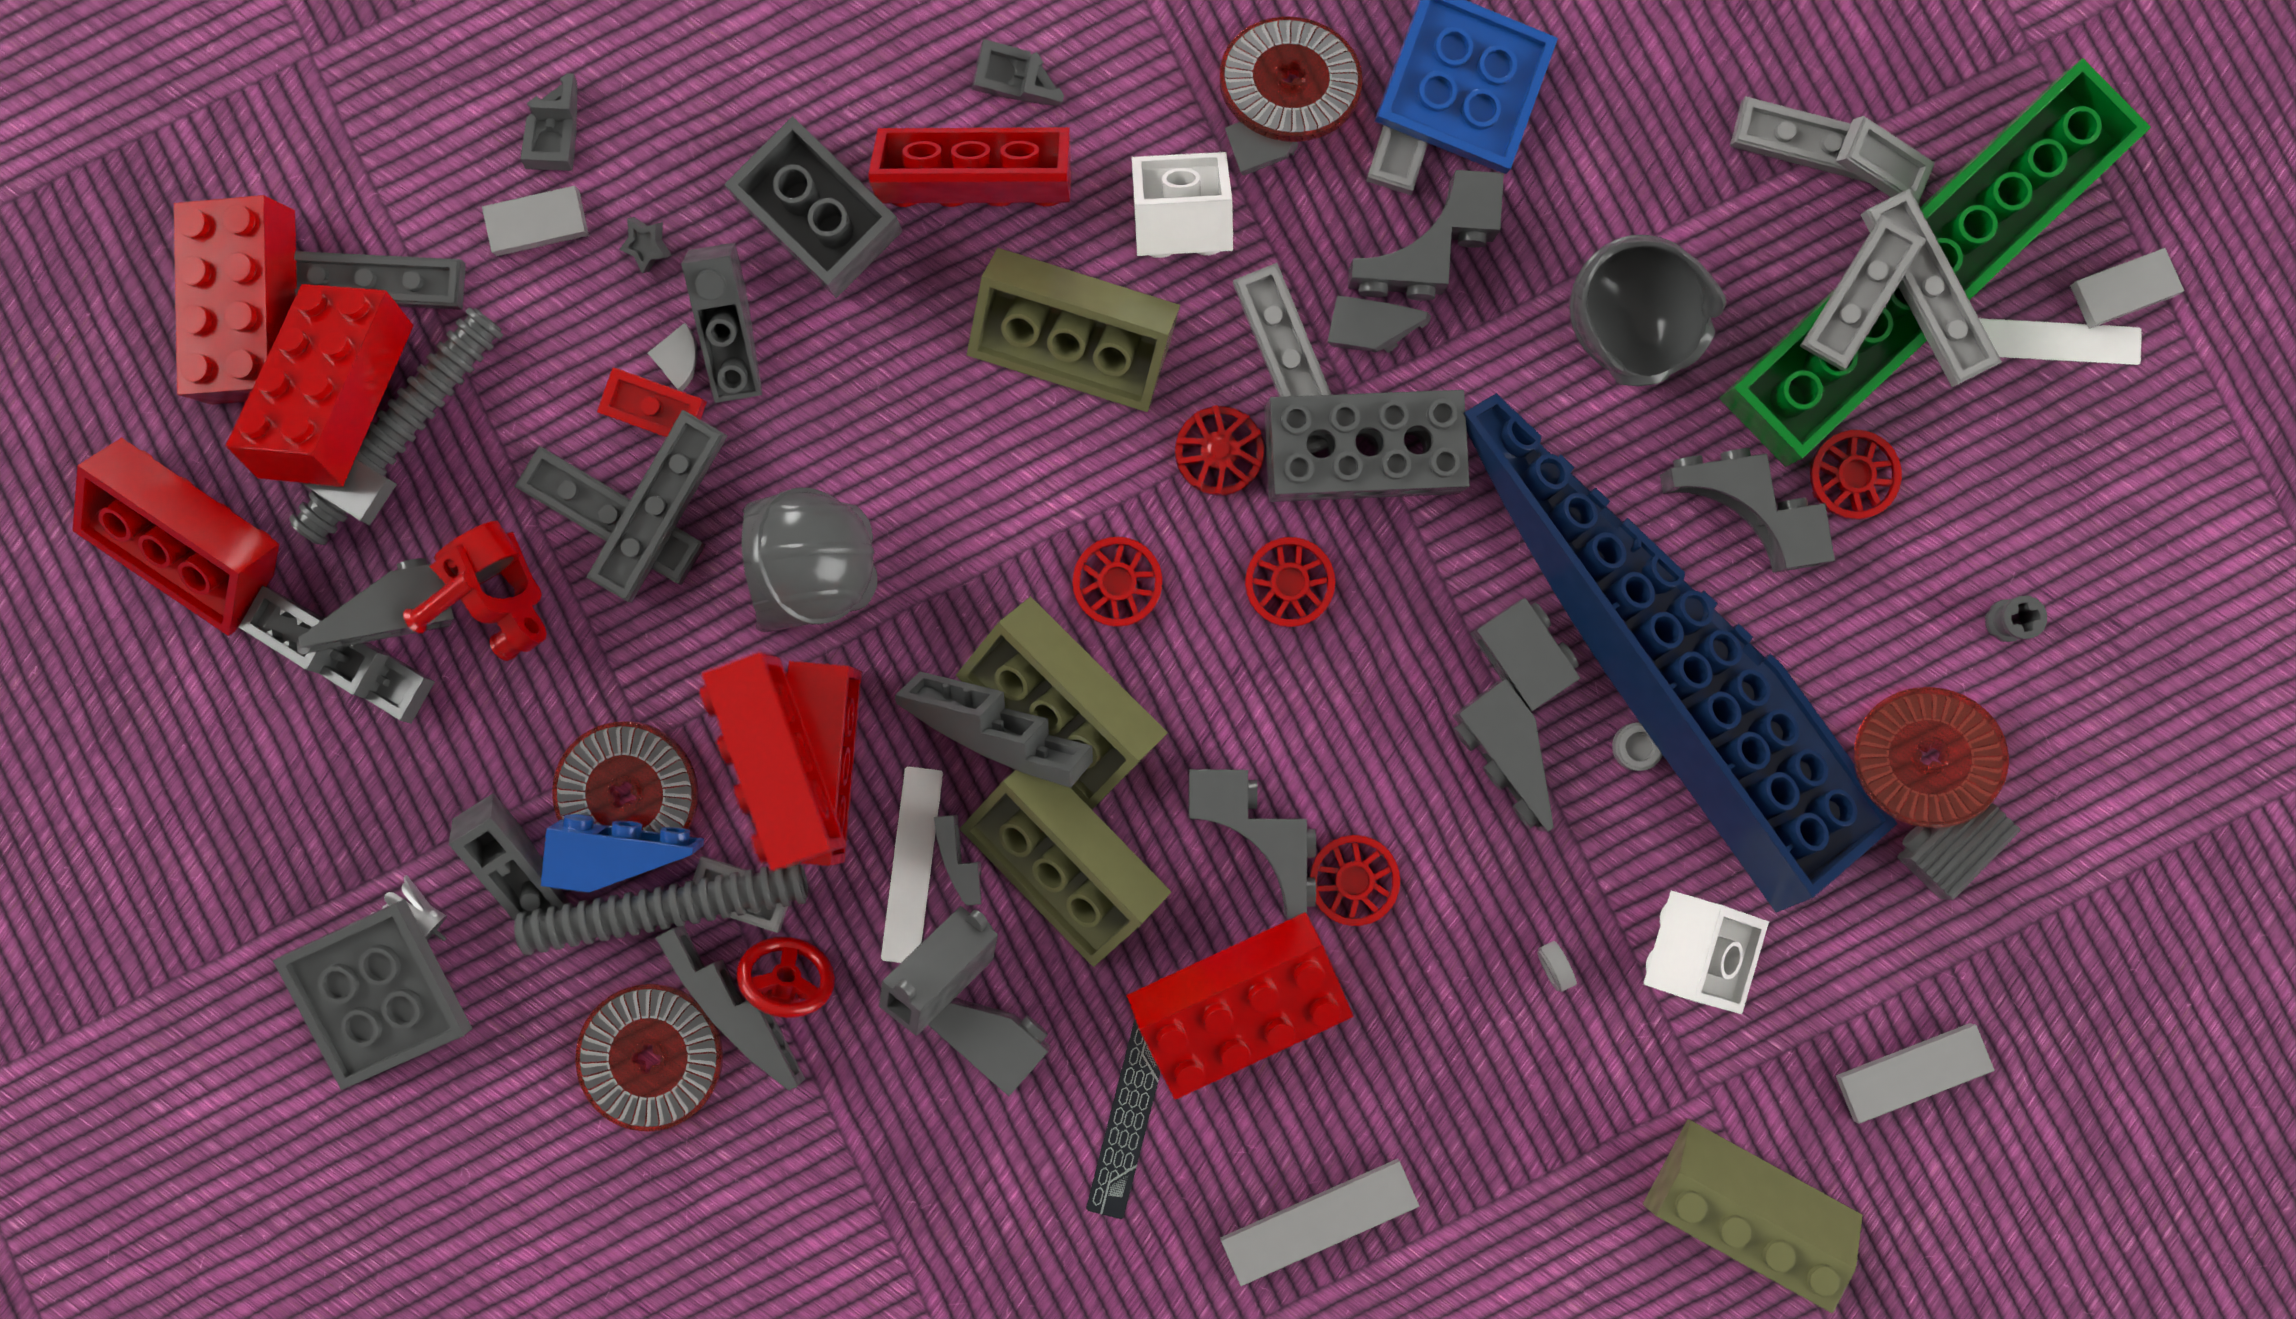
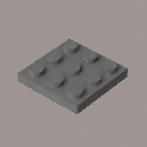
[273,899,473,1090]

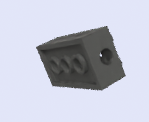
[1264,390,1470,502]

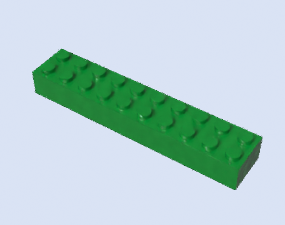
[1719,58,2151,467]

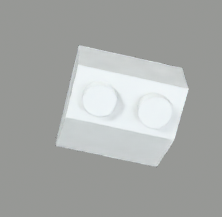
[1132,152,1233,258]
[1643,891,1769,1014]

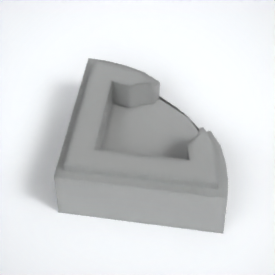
[648,323,697,392]

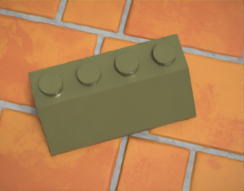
[967,247,1180,412]
[956,596,1168,810]
[959,770,1171,967]
[1642,1119,1863,1314]

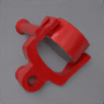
[403,521,547,661]

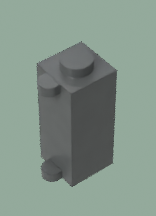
[879,906,998,1036]

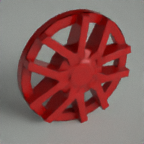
[1175,405,1264,496]
[1809,430,1902,520]
[1073,537,1162,627]
[1245,537,1335,627]
[1309,835,1400,926]

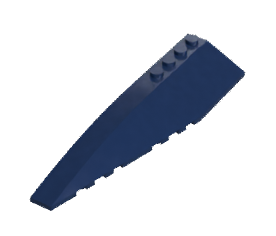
[1464,393,1898,913]

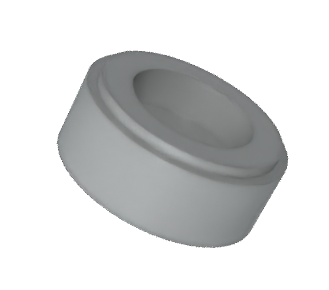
[1612,722,1663,771]
[1537,941,1577,992]

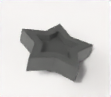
[619,217,672,274]

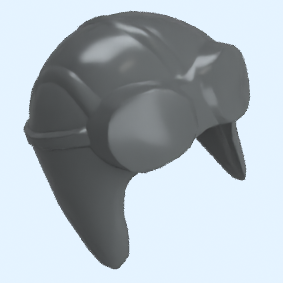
[1569,235,1726,386]
[742,487,878,632]

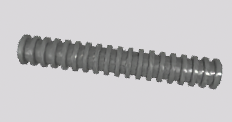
[289,307,504,545]
[514,864,808,956]

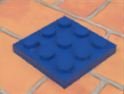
[1374,0,1558,174]

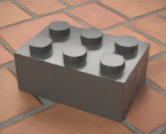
[724,116,903,298]

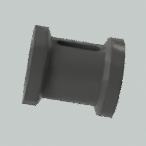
[1985,596,2047,642]

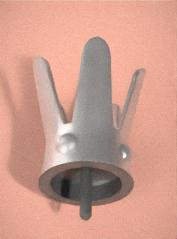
[371,875,447,941]

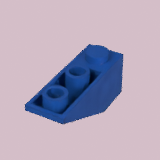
[541,814,705,893]

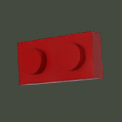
[597,367,707,437]

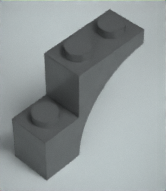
[1348,170,1504,301]
[1660,448,1835,573]
[1188,769,1316,918]

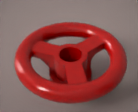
[737,937,835,1018]

